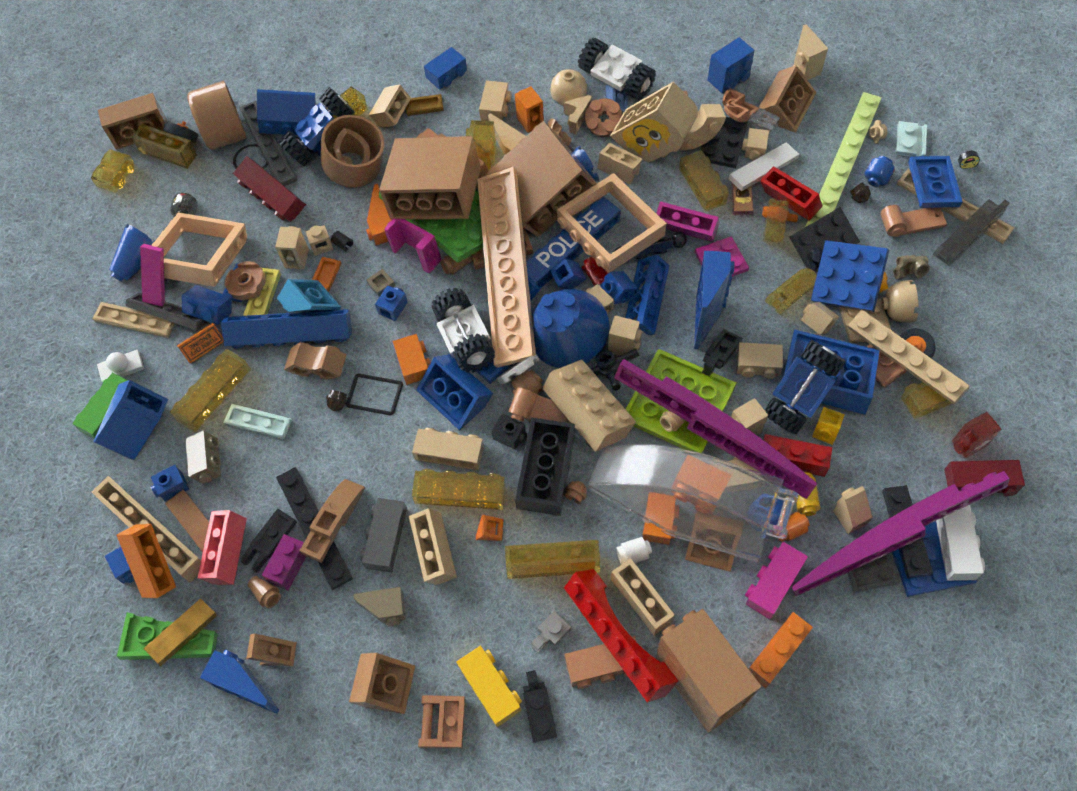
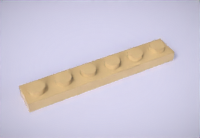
[848,310,970,404]

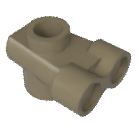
[893,255,930,279]

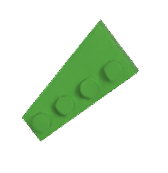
[117,612,218,660]

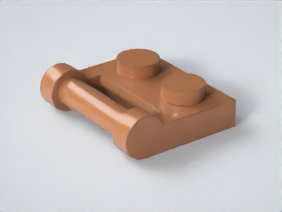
[418,695,465,749]

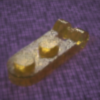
[765,268,817,315]

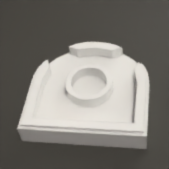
[496,355,539,385]

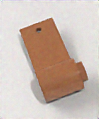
[880,205,947,237]
[508,387,571,423]

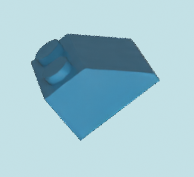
[277,279,341,312]

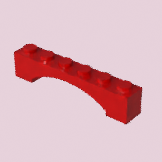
[564,569,679,703]

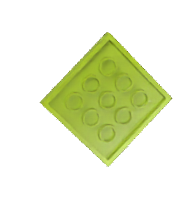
[626,349,737,457]

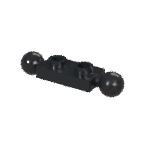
[614,232,687,259]

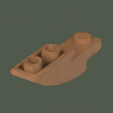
[300,479,365,563]

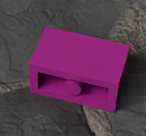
[262,534,306,591]

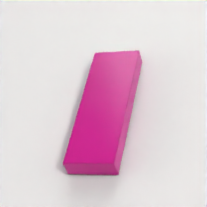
[140,244,165,306]

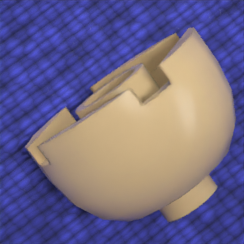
[550,69,587,106]
[882,280,918,323]

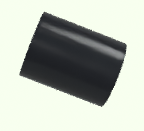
[331,231,353,251]

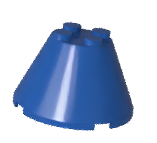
[532,289,610,368]

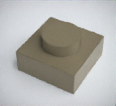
[366,269,395,297]

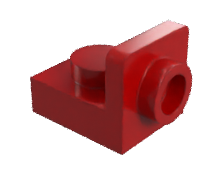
[581,256,608,286]

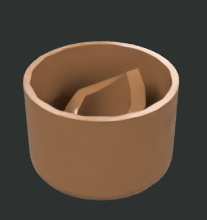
[187,80,247,150]
[321,115,384,187]

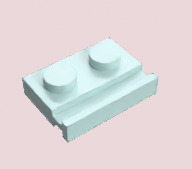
[895,121,927,157]

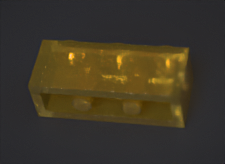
[132,124,197,169]
[679,150,729,212]

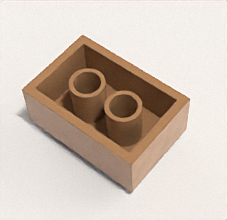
[98,93,167,150]

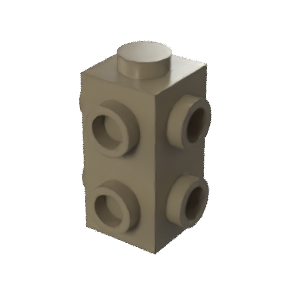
[186,430,221,484]

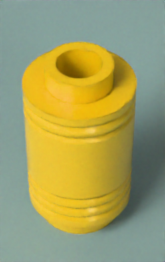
[794,472,821,516]

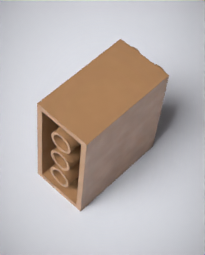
[484,121,597,237]
[379,136,481,220]
[656,609,762,733]

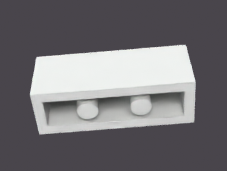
[936,505,985,581]

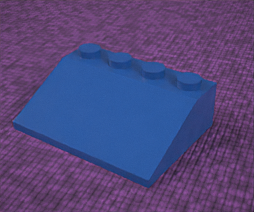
[694,251,735,349]
[782,329,880,415]

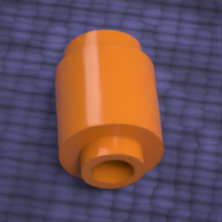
[773,512,810,542]

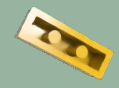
[456,645,522,727]

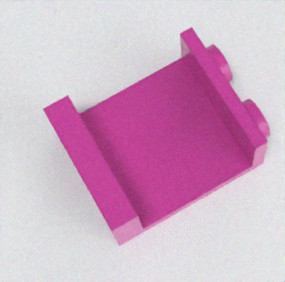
[384,219,442,274]

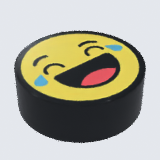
[958,150,980,168]

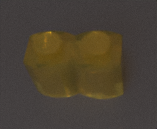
[91,149,135,193]

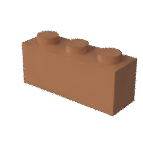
[564,636,636,689]

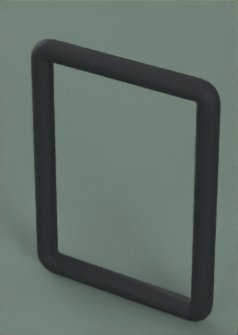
[346,373,403,415]

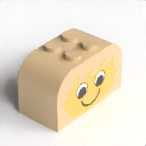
[610,82,698,162]

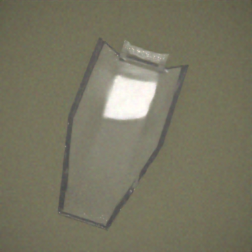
[588,445,799,562]

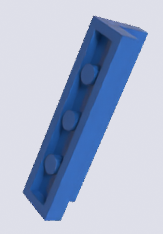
[625,255,669,335]

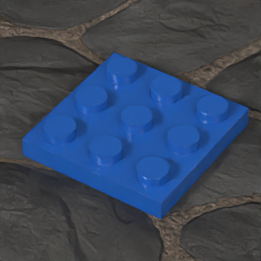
[811,241,889,312]
[892,521,977,597]

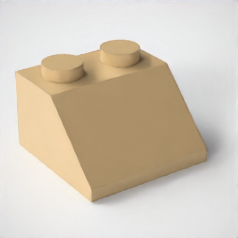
[793,24,828,80]

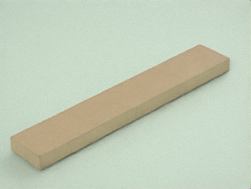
[897,169,1014,244]

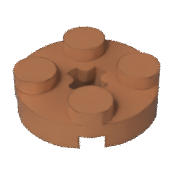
[585,98,623,137]
[224,261,266,300]

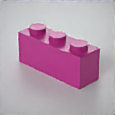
[656,201,719,242]
[745,542,808,619]

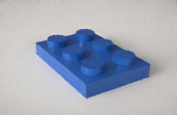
[908,156,963,208]

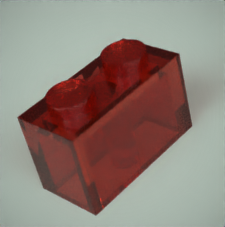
[952,412,1002,458]

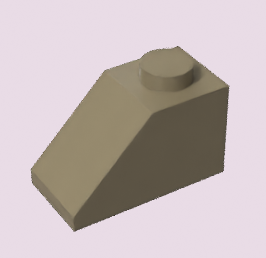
[353,587,406,626]

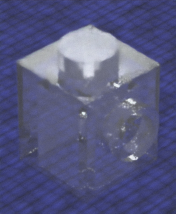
[748,108,780,141]

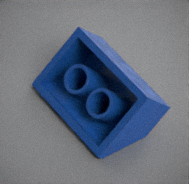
[257,89,317,135]
[416,354,493,430]

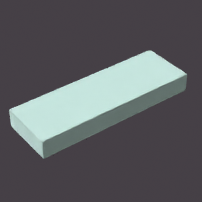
[223,404,292,439]

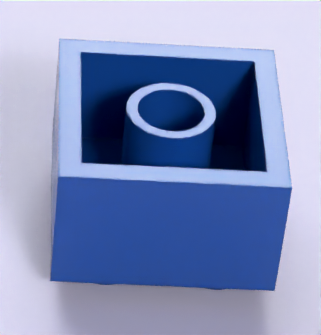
[707,37,755,93]

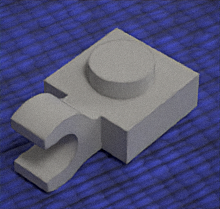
[531,611,571,653]

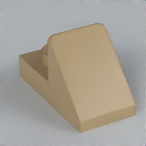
[564,95,592,134]

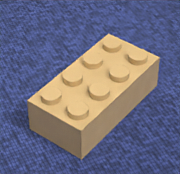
[542,360,636,452]

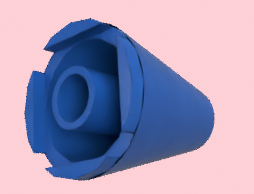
[109,224,155,282]

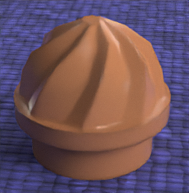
[564,481,587,504]

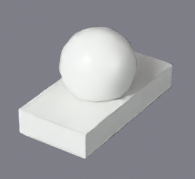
[97,350,144,382]

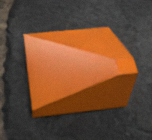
[476,515,504,541]

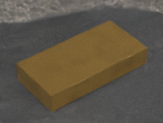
[406,94,444,116]

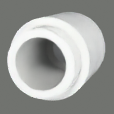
[616,537,652,565]

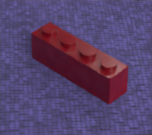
[233,156,306,222]

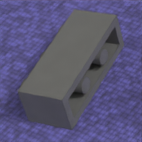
[360,498,407,573]

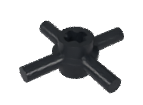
[591,344,640,391]

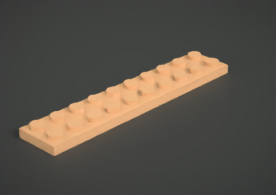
[477,167,536,368]

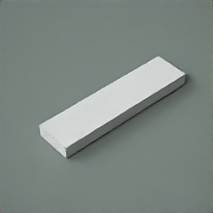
[729,142,799,191]

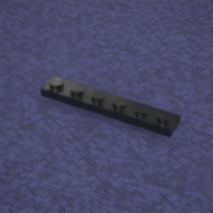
[276,467,353,590]

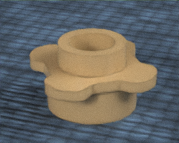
[869,120,887,144]

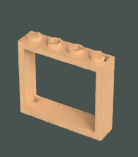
[557,173,667,273]
[152,213,247,287]

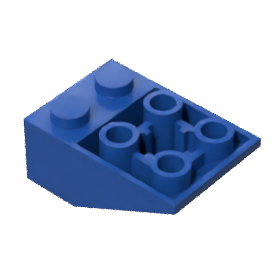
[93,380,168,460]

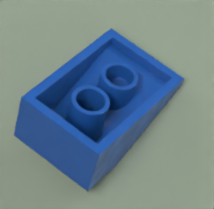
[200,650,279,714]

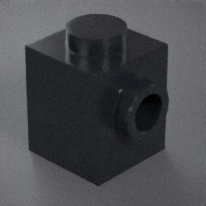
[491,414,527,450]

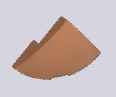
[722,88,759,122]

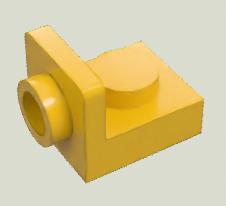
[812,407,845,445]

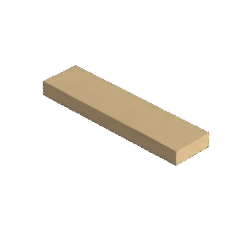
[93,302,175,338]

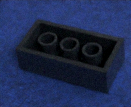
[515,417,575,516]

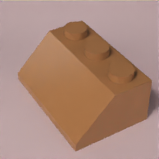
[757,65,816,132]

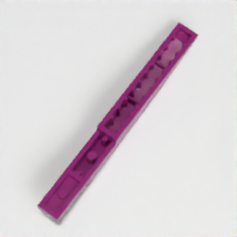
[614,359,817,499]
[792,471,1009,597]

